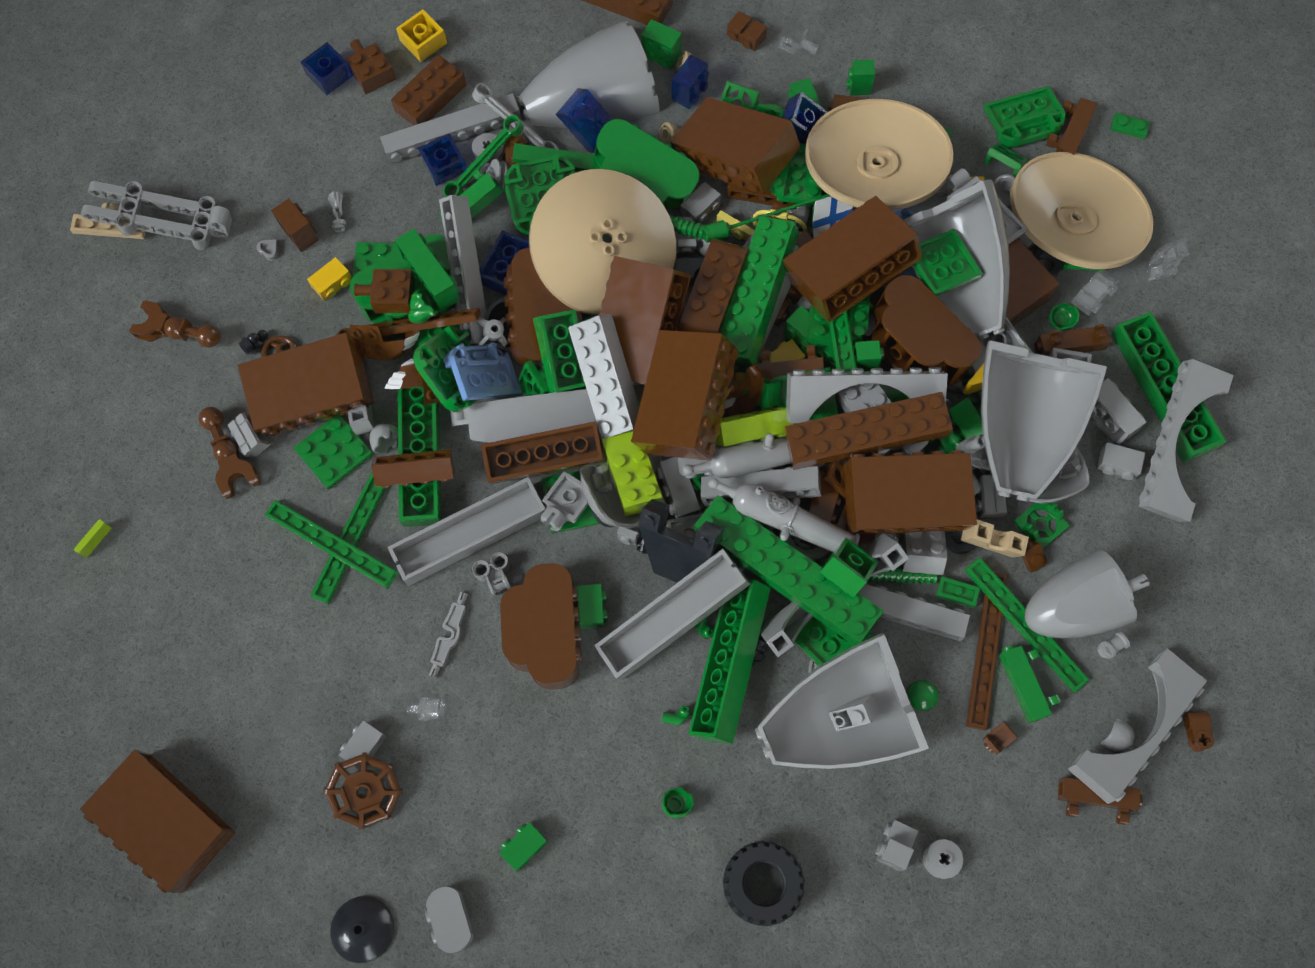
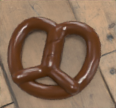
[261,335,297,357]

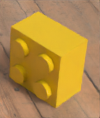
[396,9,447,62]

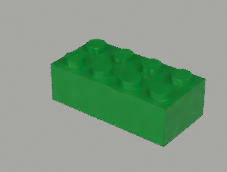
[395,228,460,312]
[533,309,586,393]

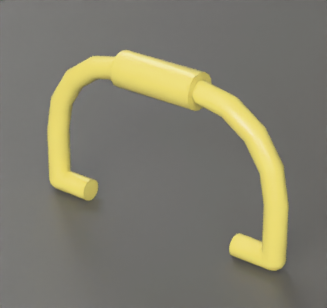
[753,209,808,234]

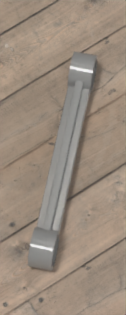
[472,83,559,149]

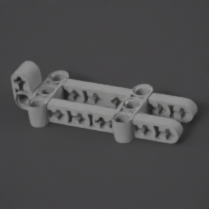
[81,181,232,250]

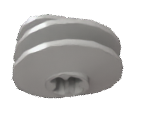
[472,133,505,167]
[486,159,507,190]
[923,839,963,879]

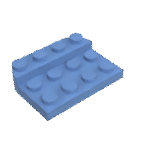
[443,343,522,401]

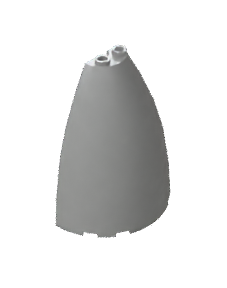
[517,20,660,128]
[903,179,1010,340]
[981,341,1107,502]
[755,633,929,769]

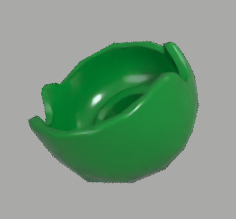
[1048,303,1080,331]
[906,680,939,711]
[661,787,694,819]

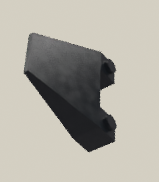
[639,499,724,583]

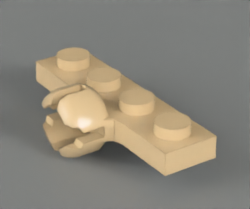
[70,202,145,239]

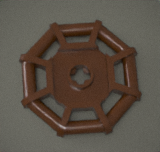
[323,752,403,829]

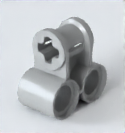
[472,552,511,596]

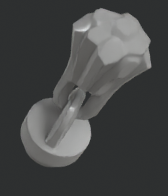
[328,191,347,232]

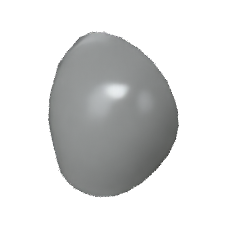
[1029,446,1090,504]
[580,462,641,527]

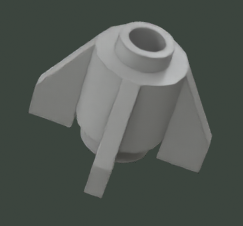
[477,317,508,347]

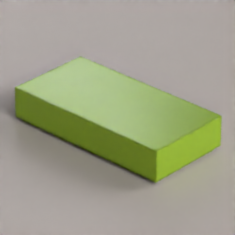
[74,519,112,558]

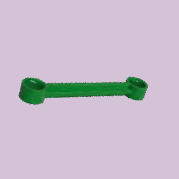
[443,115,524,197]

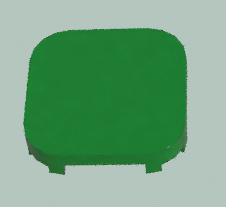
[504,155,575,236]
[413,325,477,413]

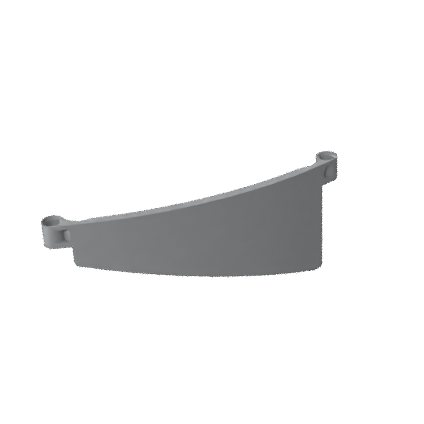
[450,384,662,473]

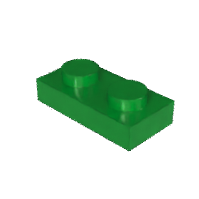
[1110,112,1150,139]
[935,576,980,608]

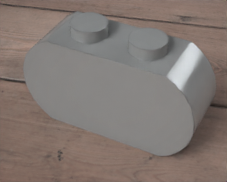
[425,887,474,953]

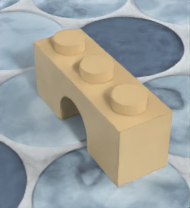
[961,519,1029,558]

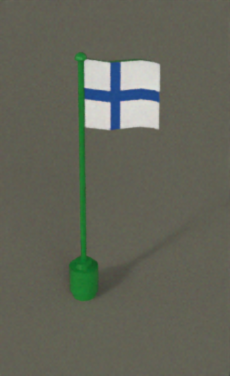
[702,194,853,243]

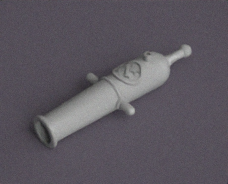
[682,433,791,479]
[708,478,860,552]

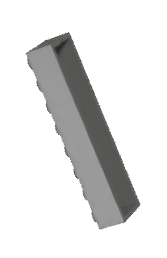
[387,477,546,586]
[594,549,750,680]

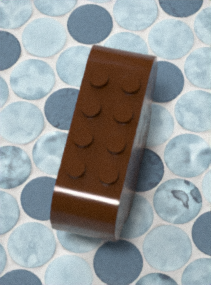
[679,238,748,333]
[504,248,582,366]
[871,275,982,386]
[500,563,582,690]

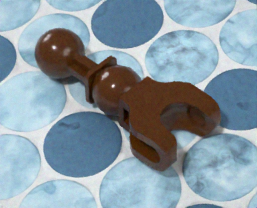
[129,300,221,348]
[198,406,261,499]

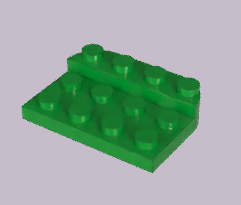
[983,86,1066,148]
[768,143,823,205]
[807,295,870,346]

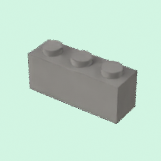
[656,457,700,518]

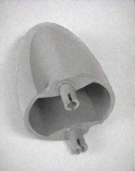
[1025,550,1150,638]

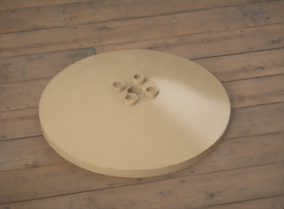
[805,99,953,210]
[1010,152,1153,269]
[529,169,676,316]

